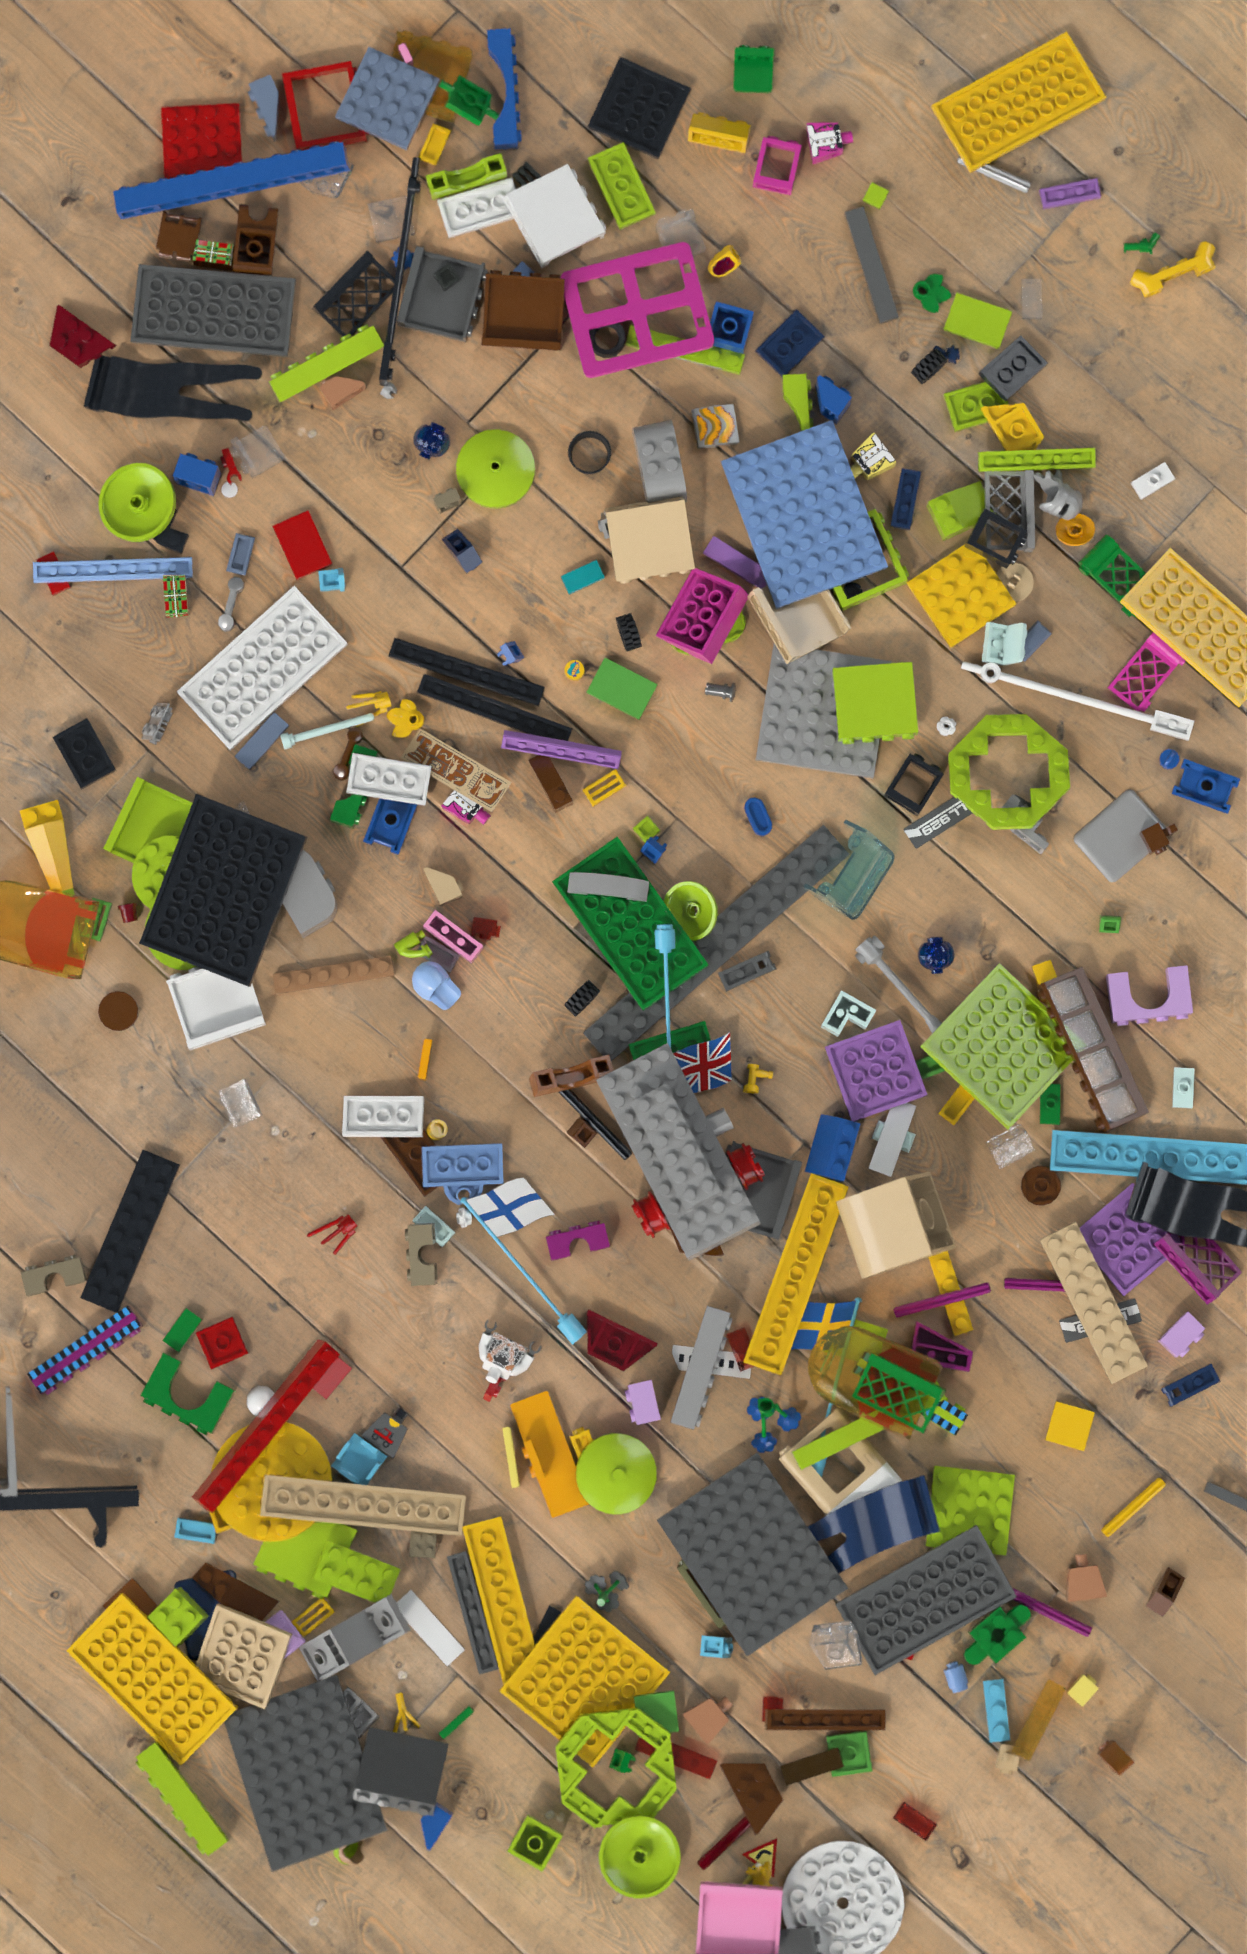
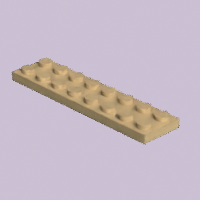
[1039,1222,1148,1384]

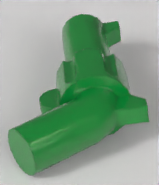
[1123,233,1160,254]

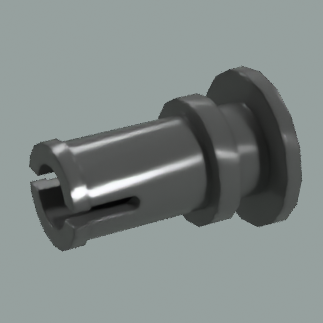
[705,682,736,703]

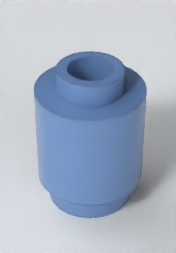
[944,1661,969,1693]

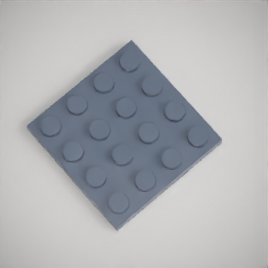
[335,47,440,150]

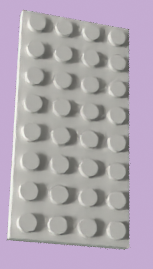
[177,586,348,751]

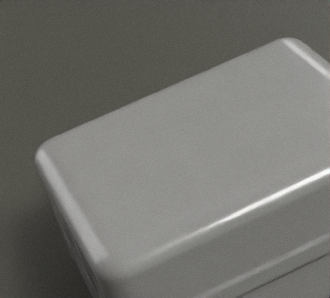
[1074,789,1166,882]

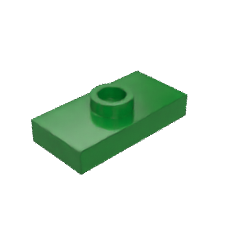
[1039,1084,1060,1125]

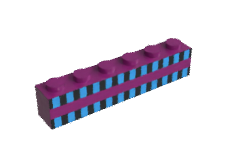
[27,1306,143,1395]

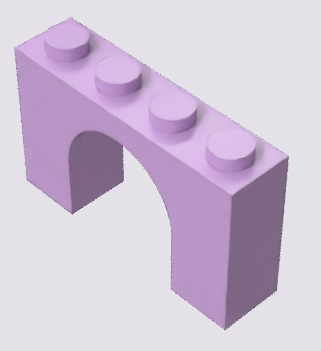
[1106,965,1193,1026]

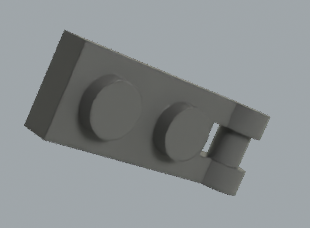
[718,951,777,992]

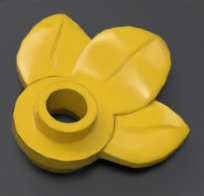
[386,699,424,738]

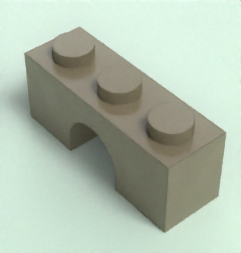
[405,1223,438,1286]
[21,1255,87,1297]

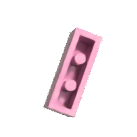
[423,910,484,964]

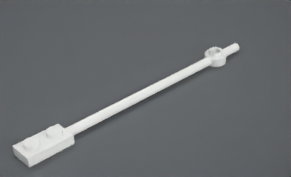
[961,661,1194,741]

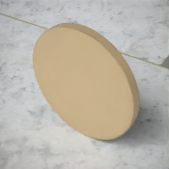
[996,563,1034,602]

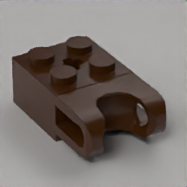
[233,204,278,276]

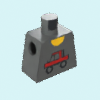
[362,1407,408,1458]

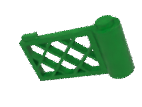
[1078,534,1146,618]

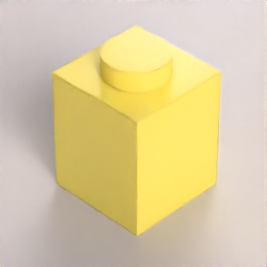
[1066,1674,1099,1707]

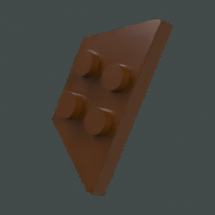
[720,1763,783,1836]

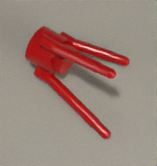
[307,1214,358,1255]

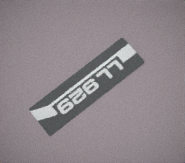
[904,797,972,849]
[1059,1298,1142,1343]

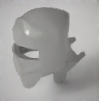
[1034,469,1083,520]

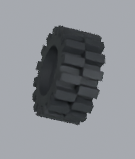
[911,348,948,384]
[616,613,642,652]
[564,980,600,1017]

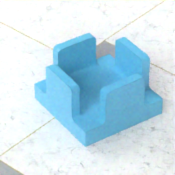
[331,1433,388,1485]

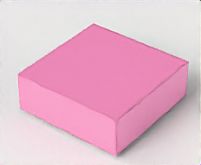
[398,43,414,66]

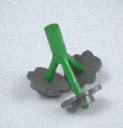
[585,1571,629,1613]

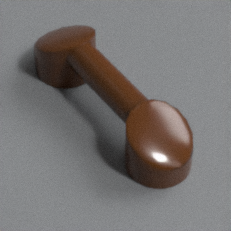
[333,727,363,781]

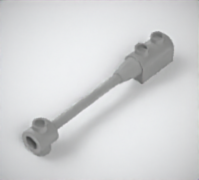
[855,936,942,1033]

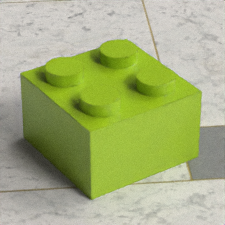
[147,1587,209,1646]
[507,1814,563,1872]

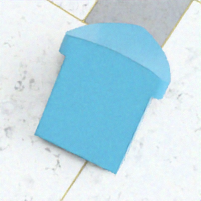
[318,568,345,592]

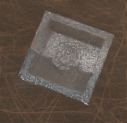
[809,1620,862,1670]

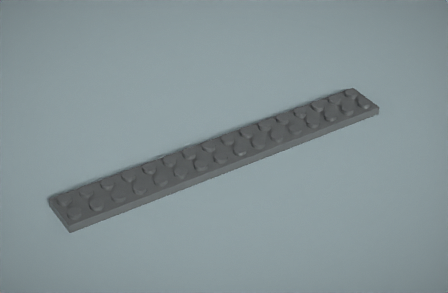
[583,825,850,1061]

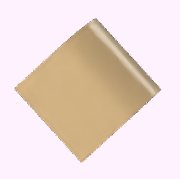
[836,1172,956,1279]

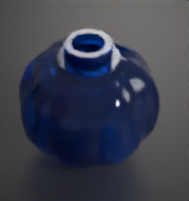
[413,422,450,460]
[918,937,955,974]

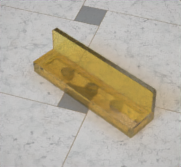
[1011,1679,1067,1761]

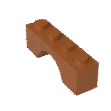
[529,1055,614,1097]

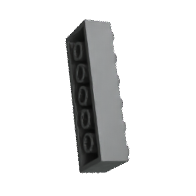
[670,1306,733,1430]

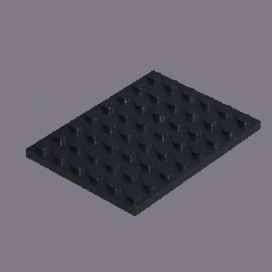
[139,794,308,987]

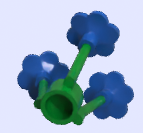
[747,1397,802,1453]

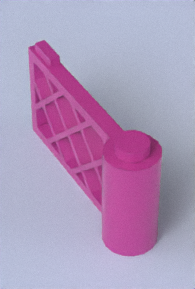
[1108,632,1186,712]

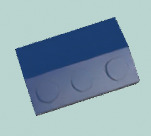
[804,1114,860,1183]

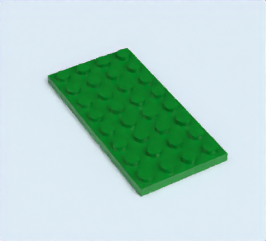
[552,836,709,1011]

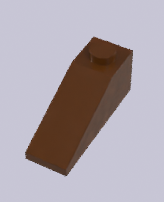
[528,755,573,813]

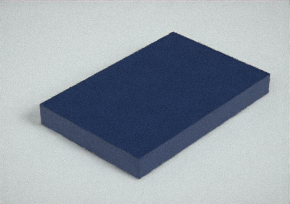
[755,309,825,377]

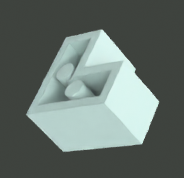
[821,990,876,1037]

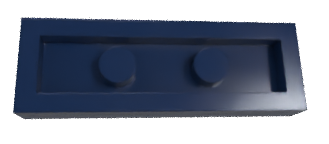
[890,468,921,531]

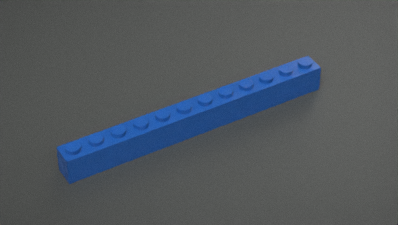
[113,141,350,220]

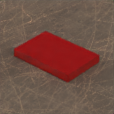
[272,510,333,580]

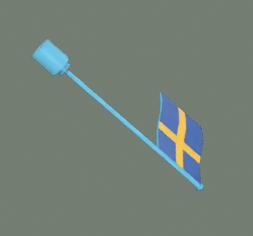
[791,1297,862,1477]

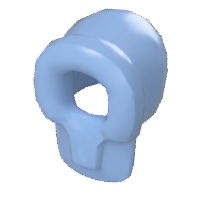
[412,961,461,1010]

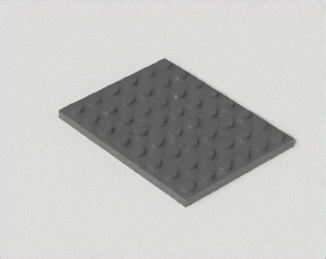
[657,1452,848,1656]
[224,1675,388,1872]

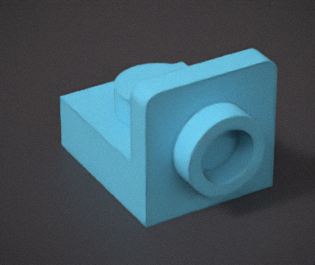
[700,1635,733,1658]

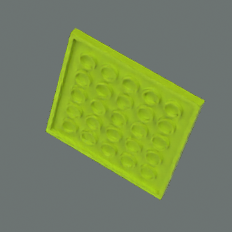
[920,963,1086,1130]

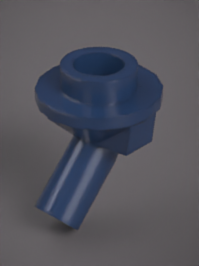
[933,345,960,364]

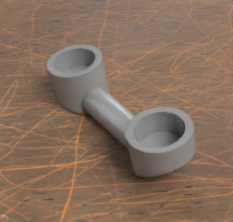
[218,577,244,632]

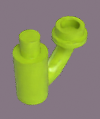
[393,930,433,959]

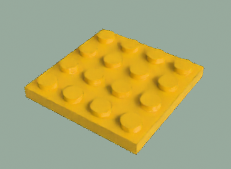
[906,544,1017,649]

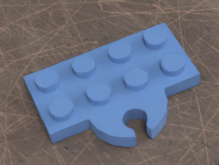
[422,1143,504,1205]

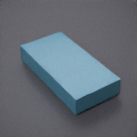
[174,1518,216,1544]

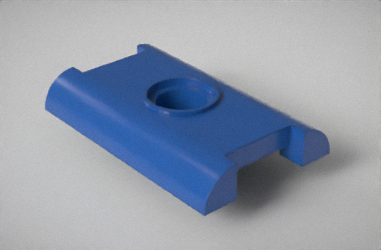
[1172,759,1240,814]
[363,798,417,855]

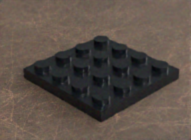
[587,57,691,160]

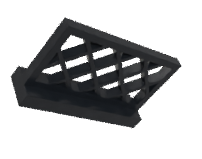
[312,250,395,337]

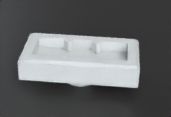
[1131,462,1175,500]

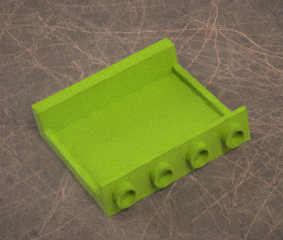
[832,662,918,744]
[103,777,192,863]
[253,1521,358,1599]

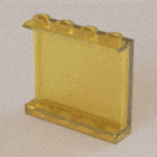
[391,30,473,123]

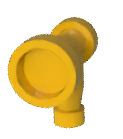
[743,1064,773,1094]

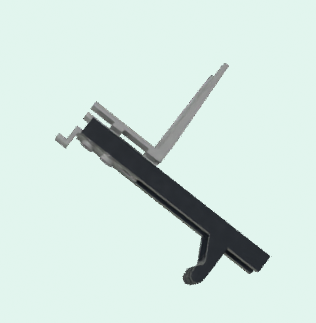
[0,1386,139,1548]

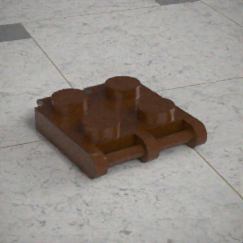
[156,211,202,262]

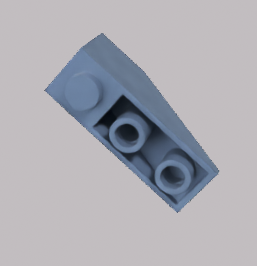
[247,75,280,141]

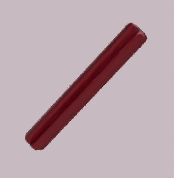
[697,1816,750,1870]

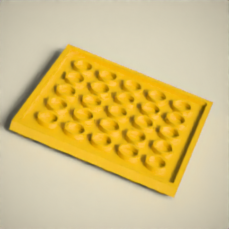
[499,1595,670,1767]

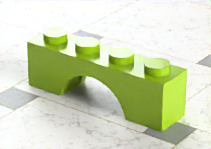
[426,153,507,200]

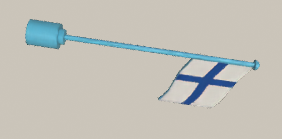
[460,1178,587,1345]

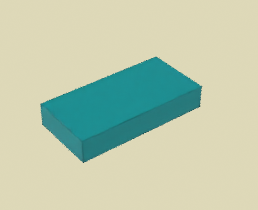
[561,560,605,595]

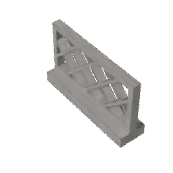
[985,470,1035,552]

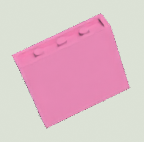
[696,1881,783,1954]

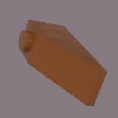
[1097,1740,1135,1776]

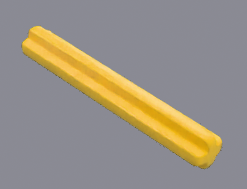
[1101,1478,1166,1537]

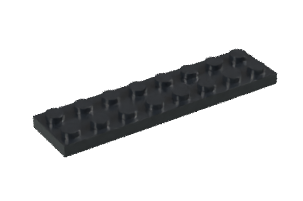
[80,1150,180,1313]

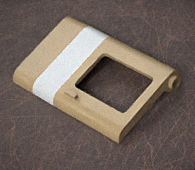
[778,1407,903,1538]

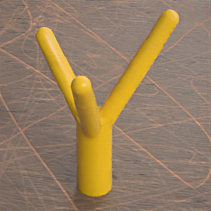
[393,1693,420,1733]

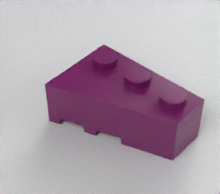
[910,1321,973,1372]

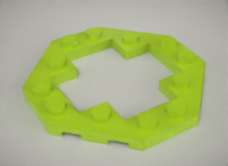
[948,714,1070,830]
[555,1707,677,1828]

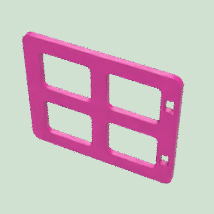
[561,242,714,378]

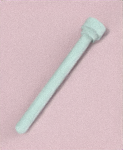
[280,713,374,750]

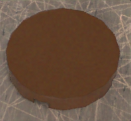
[98,991,139,1031]
[1021,1166,1061,1206]

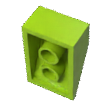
[927,481,996,541]

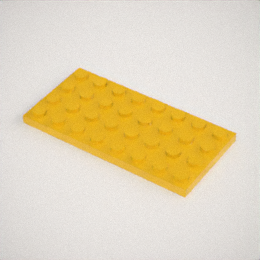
[931,32,1106,173]
[1120,548,1247,707]
[66,1593,238,1766]

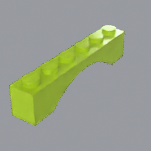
[782,374,813,431]

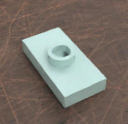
[1172,1067,1195,1109]

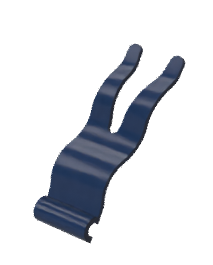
[807,1475,940,1574]

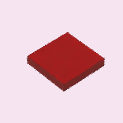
[196,1316,249,1370]

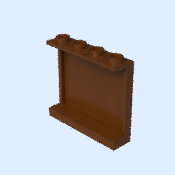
[481,270,565,351]

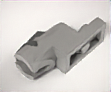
[1002,794,1049,854]

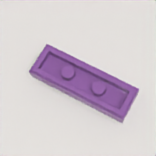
[1039,178,1101,210]

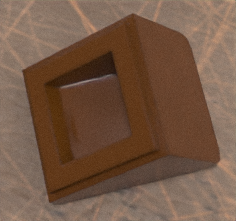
[567,1118,597,1148]

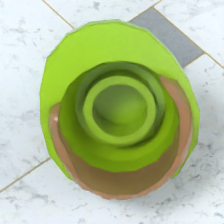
[333,1840,364,1865]

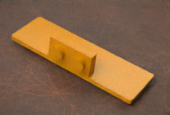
[510,1391,589,1518]

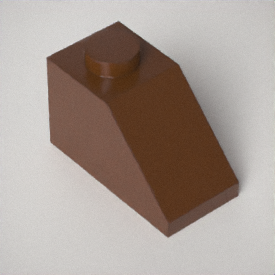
[1146,1567,1185,1617]

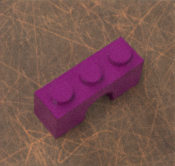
[546,1220,610,1261]

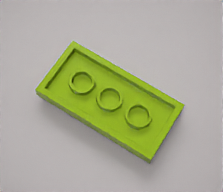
[588,142,656,230]
[312,1540,401,1603]

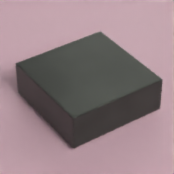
[433,263,461,291]

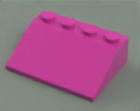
[656,568,748,664]

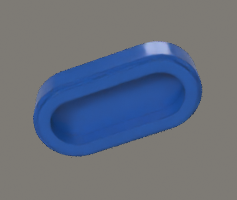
[744,798,772,836]

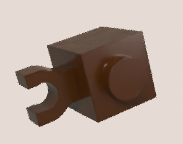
[1139,822,1178,856]

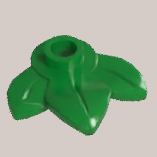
[912,274,952,313]

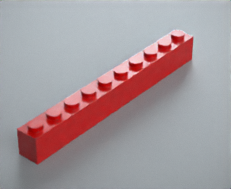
[191,1339,340,1513]

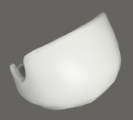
[247,1386,275,1416]

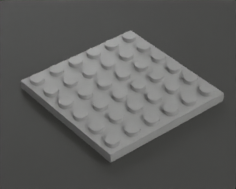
[756,643,891,779]

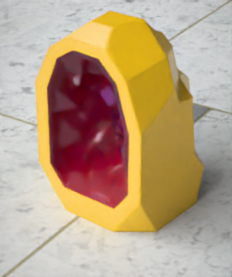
[708,245,741,277]

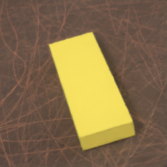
[502,1427,520,1488]

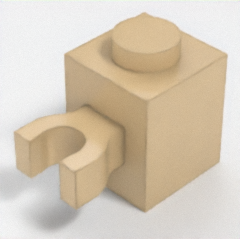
[995,1743,1021,1775]

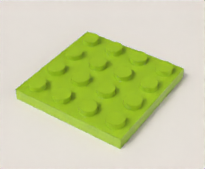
[926,1465,1015,1556]

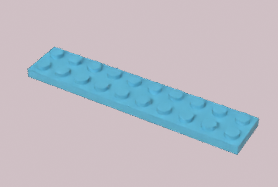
[1050,1130,1247,1185]

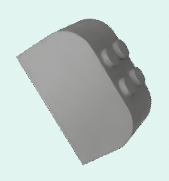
[632,420,687,503]
[283,850,337,938]

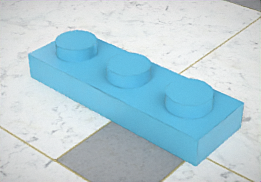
[983,1679,1010,1742]

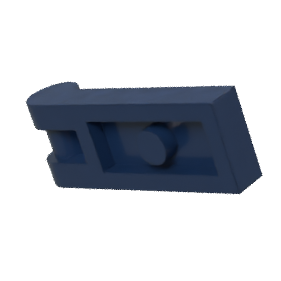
[1161,1363,1221,1407]

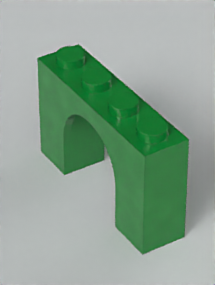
[140,1353,236,1436]

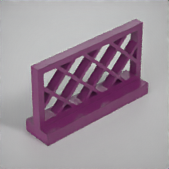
[1154,1233,1242,1305]

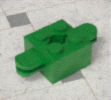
[964,1605,1031,1665]

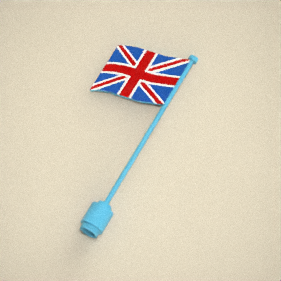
[655,924,732,1093]

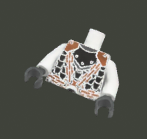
[478,1319,542,1383]

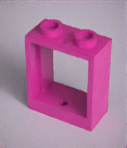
[753,136,802,195]

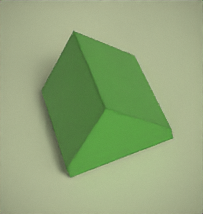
[1099,915,1121,933]

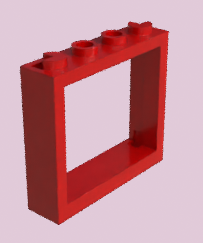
[282,61,369,151]

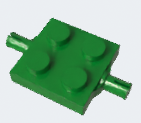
[439,75,500,126]

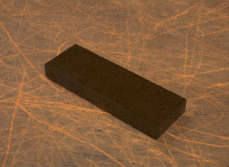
[780,1747,845,1786]

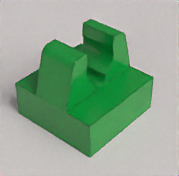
[609,1748,636,1774]

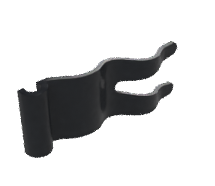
[83,354,262,422]
[1124,1162,1247,1248]

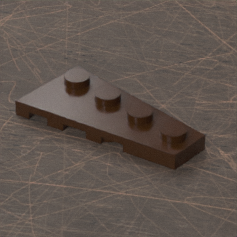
[192,1562,280,1621]

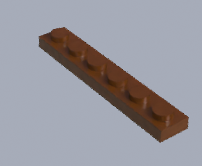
[765,1709,886,1730]

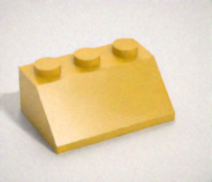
[688,112,751,153]

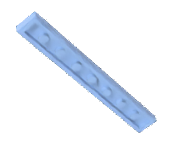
[33,557,193,583]

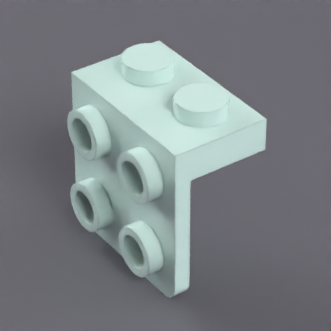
[982,622,1027,666]

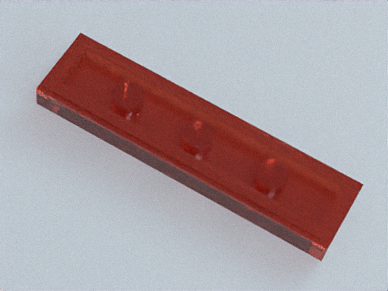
[634,1737,717,1780]

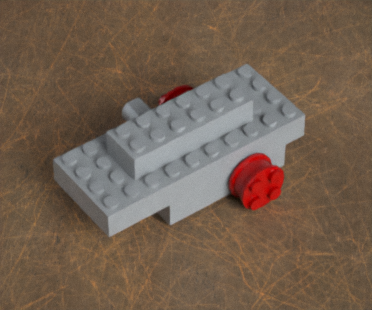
[596,1043,765,1261]

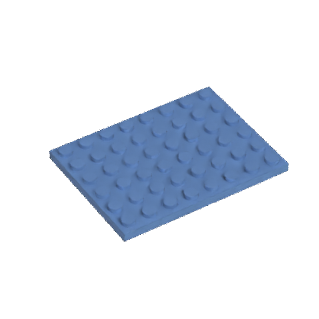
[721,420,888,609]

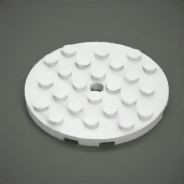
[782,1841,904,1954]

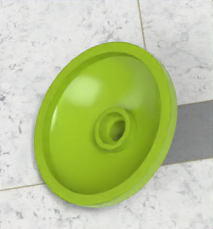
[663,881,718,941]

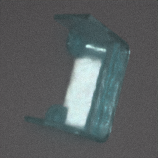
[803,820,895,920]

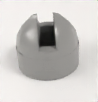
[380,381,397,399]

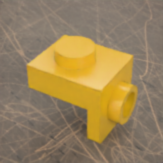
[569,1427,593,1459]

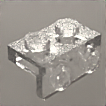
[218,1079,263,1127]
[986,1124,1035,1169]

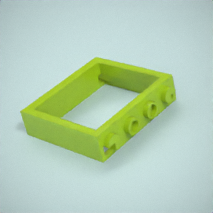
[832,508,909,611]

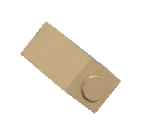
[423,867,464,907]

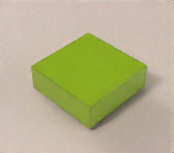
[863,182,889,209]
[633,816,661,843]

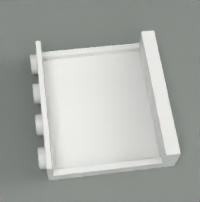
[504,164,606,268]
[166,967,266,1051]

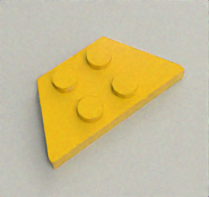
[980,403,1044,472]

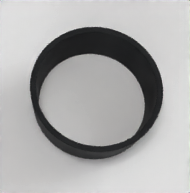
[568,431,611,475]

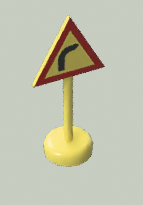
[741,1838,777,1884]

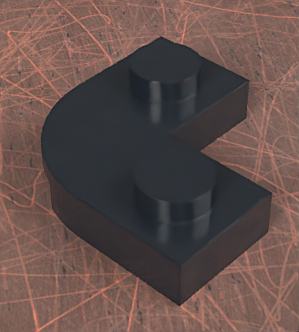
[153,509,189,554]

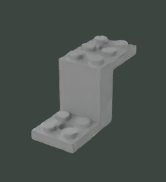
[299,1595,411,1681]

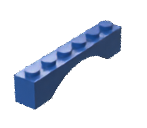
[487,28,522,150]

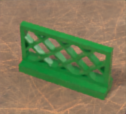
[852,1353,947,1434]

